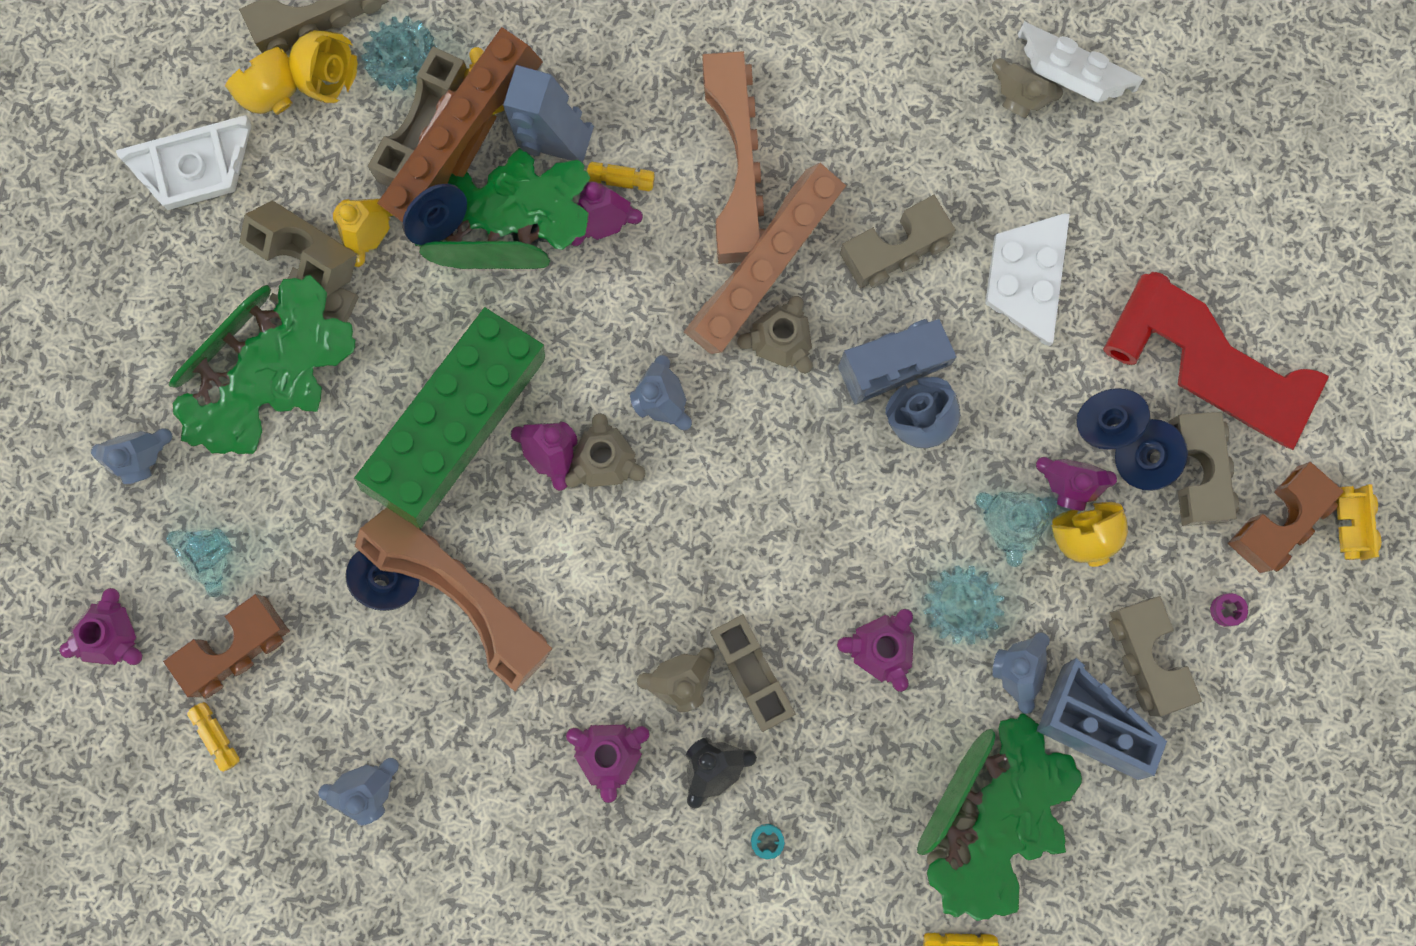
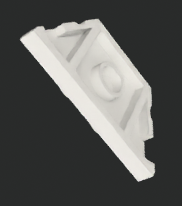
[1018,21,1143,103]
[116,115,251,210]
[985,213,1070,346]

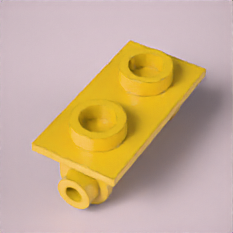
[1336,484,1382,560]

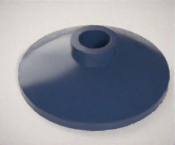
[402,184,467,245]
[1076,388,1150,450]
[1115,419,1188,491]
[345,551,420,611]

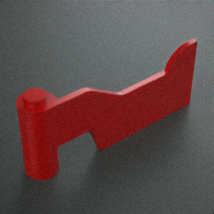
[1103,272,1329,450]

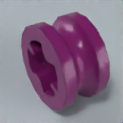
[1210,593,1248,627]

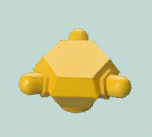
[333,198,393,267]

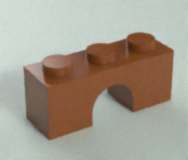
[1227,461,1344,573]
[163,594,290,699]

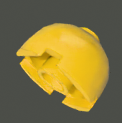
[289,30,358,103]
[225,47,297,115]
[1051,502,1128,567]

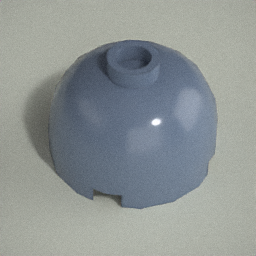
[885,377,961,449]

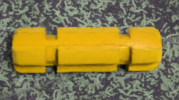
[587,162,655,191]
[187,702,240,772]
[923,933,999,946]

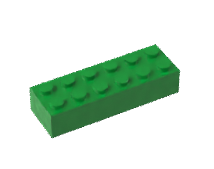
[354,307,545,529]

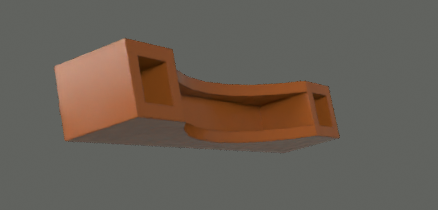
[377,27,543,222]

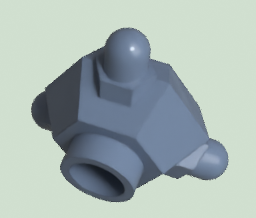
[630,355,692,431]
[91,428,173,484]
[993,632,1050,714]
[318,758,399,825]

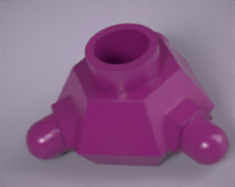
[571,181,643,246]
[511,421,578,491]
[1036,457,1117,511]
[59,588,143,665]
[837,609,914,692]
[566,724,650,803]

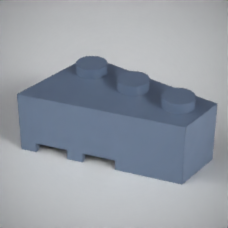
[503,65,594,163]
[838,319,957,405]
[1037,658,1167,780]

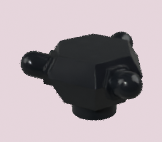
[686,737,757,809]

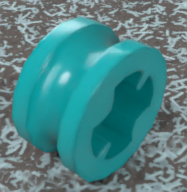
[751,824,785,860]

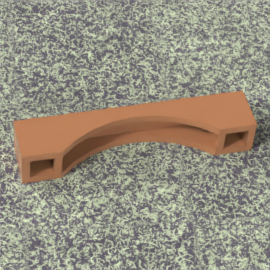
[702,51,766,264]
[684,163,846,354]
[354,507,553,692]

